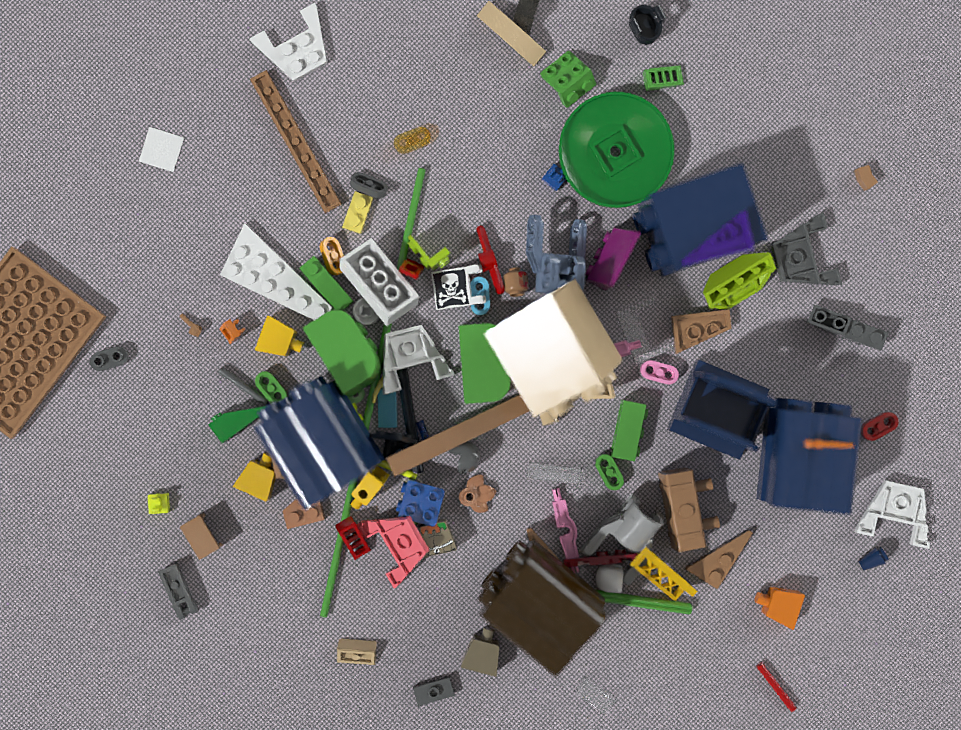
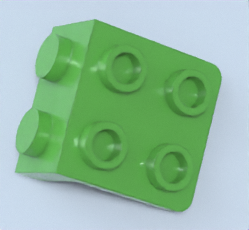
[541,51,597,108]

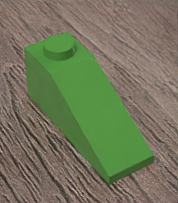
[299,256,354,311]

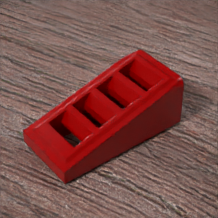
[335,516,371,560]

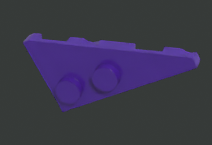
[682,211,754,266]

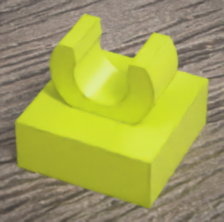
[148,493,170,514]

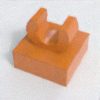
[220,319,245,344]

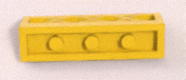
[630,547,698,601]

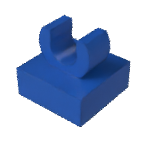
[542,164,566,191]

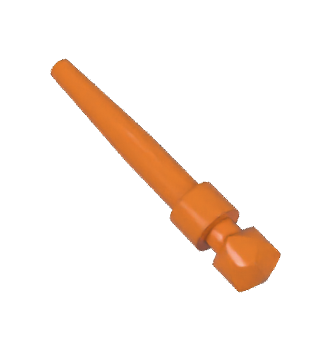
[804,440,853,448]

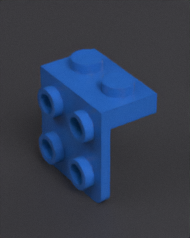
[396,478,445,526]

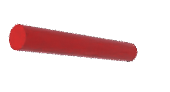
[756,662,797,712]

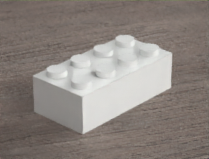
[340,238,419,326]

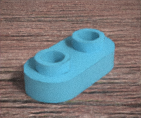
[470,277,490,315]

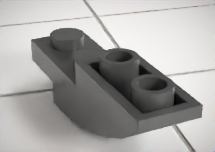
[807,304,888,351]

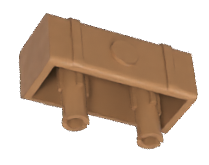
[658,467,720,552]

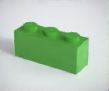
[610,400,648,461]

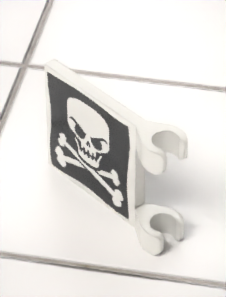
[431,265,486,310]

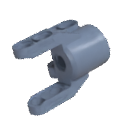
[526,214,587,294]

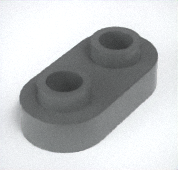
[350,172,388,199]
[90,347,130,371]

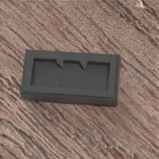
[413,676,455,706]

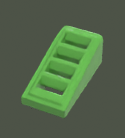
[642,65,684,91]

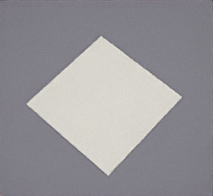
[139,127,184,172]

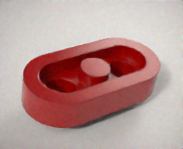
[861,412,899,441]

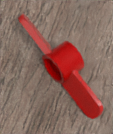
[476,225,505,294]

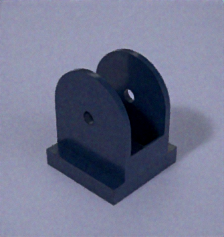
[667,360,778,460]

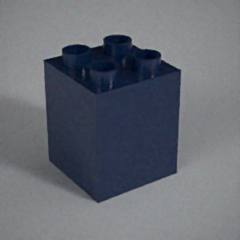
[632,163,768,277]

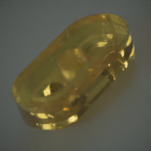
[394,127,431,154]

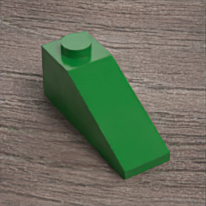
[208,406,266,443]

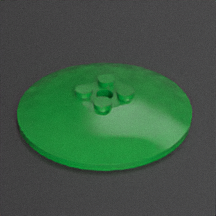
[558,92,675,208]

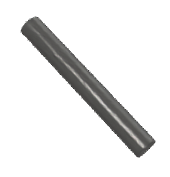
[218,367,269,406]

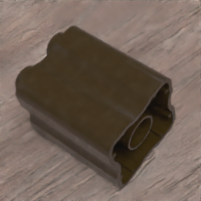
[477,539,606,677]

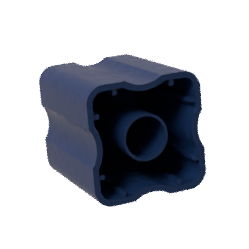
[253,375,385,511]
[756,398,862,515]

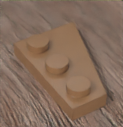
[671,310,732,354]

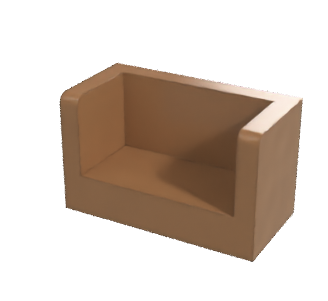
[180,513,223,560]

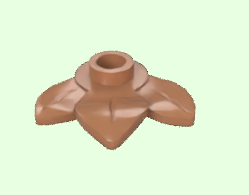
[459,474,496,513]

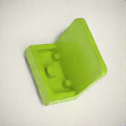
[407,235,451,271]

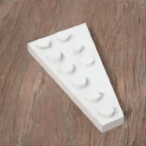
[220,223,333,320]

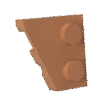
[283,499,325,529]

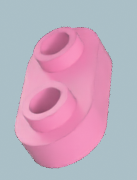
[640,360,679,385]

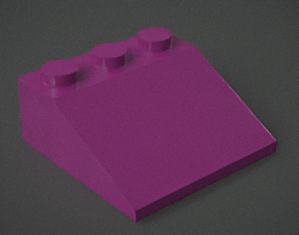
[585,228,640,291]

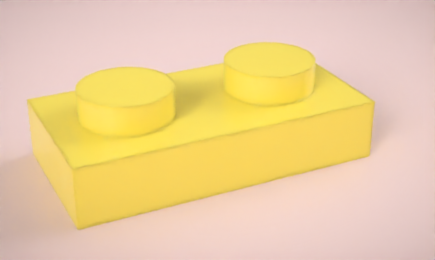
[342,191,373,234]

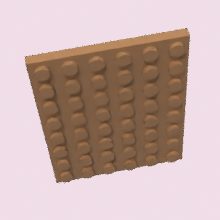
[0,247,107,439]

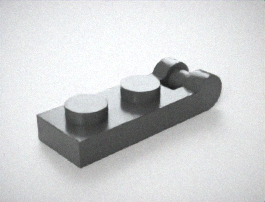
[158,563,199,620]

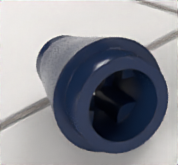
[858,546,889,571]

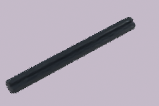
[396,368,424,474]

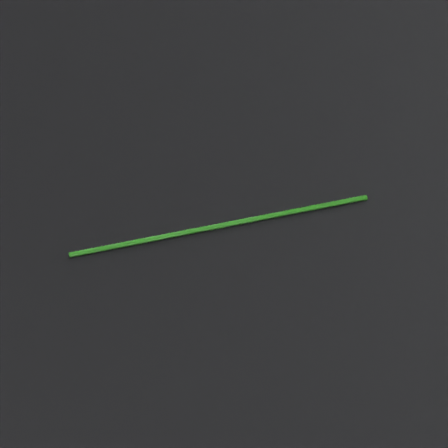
[320,168,426,617]

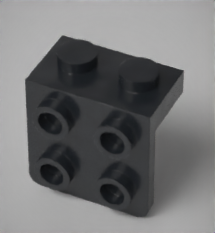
[369,430,421,460]

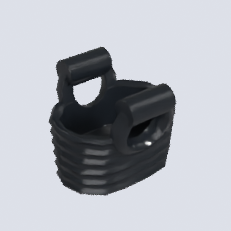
[628,4,667,45]

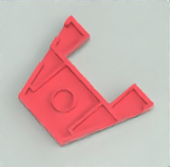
[356,517,430,588]

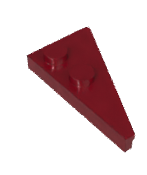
[563,549,638,567]

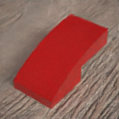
[399,259,425,280]

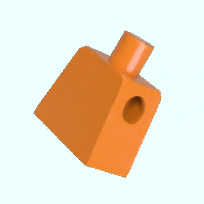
[755,587,805,630]

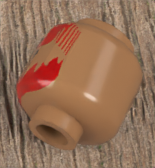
[503,267,529,297]

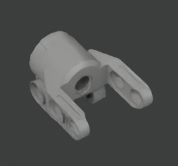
[580,494,664,585]

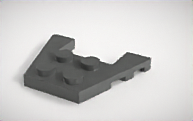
[771,212,842,286]

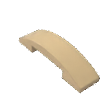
[477,1,546,67]

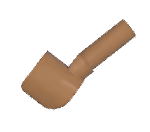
[179,313,202,337]

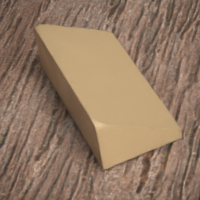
[337,639,377,665]

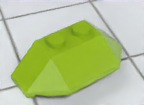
[703,252,776,309]

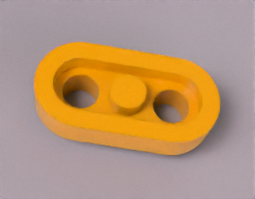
[320,237,344,275]

